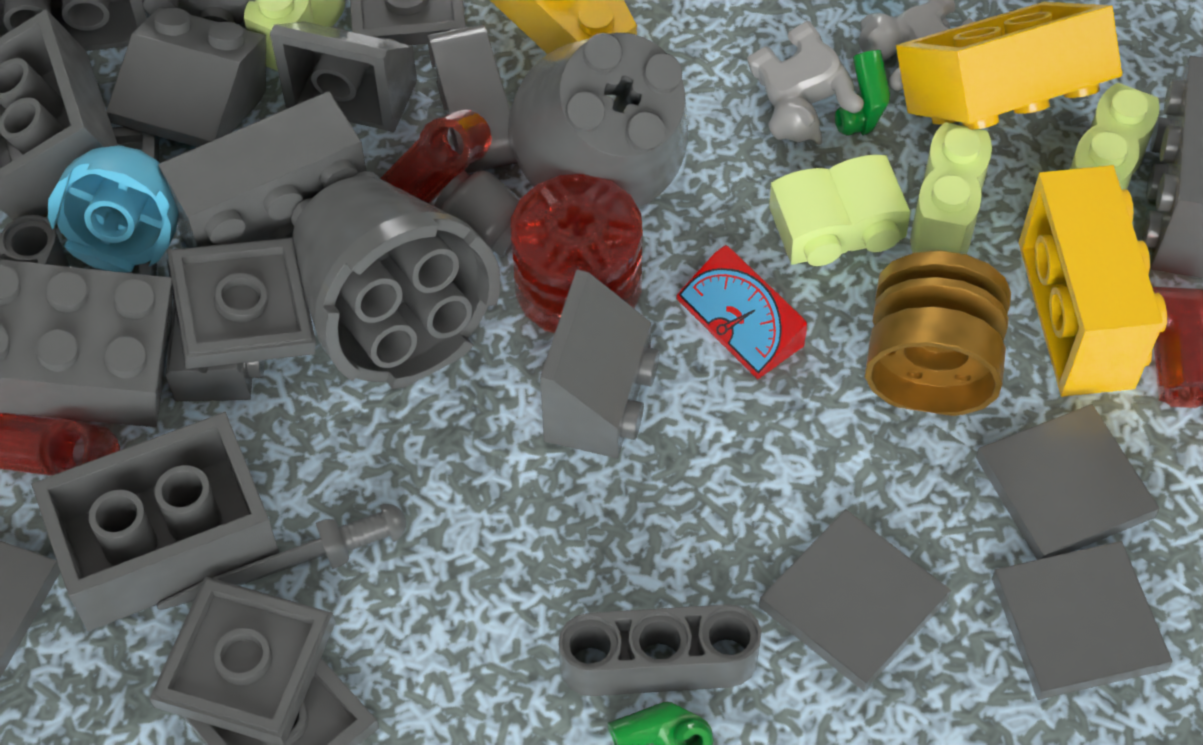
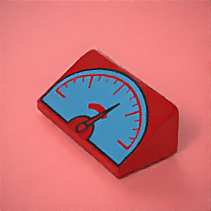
[676,245,807,380]

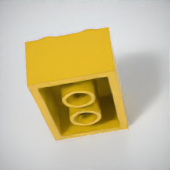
[896,2,1122,130]
[1018,165,1167,397]

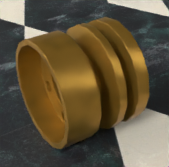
[865,250,1011,416]

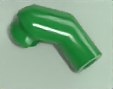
[835,50,890,136]
[608,701,714,745]

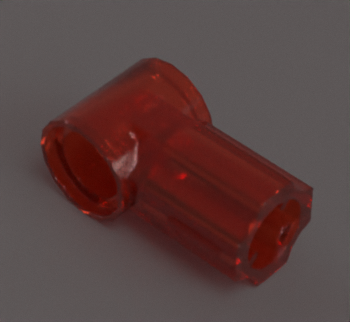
[380,109,492,204]
[1152,287,1203,408]
[0,413,120,476]

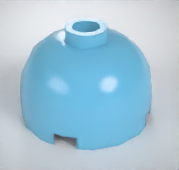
[48,145,179,273]

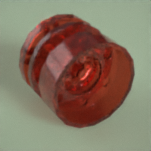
[511,174,643,334]

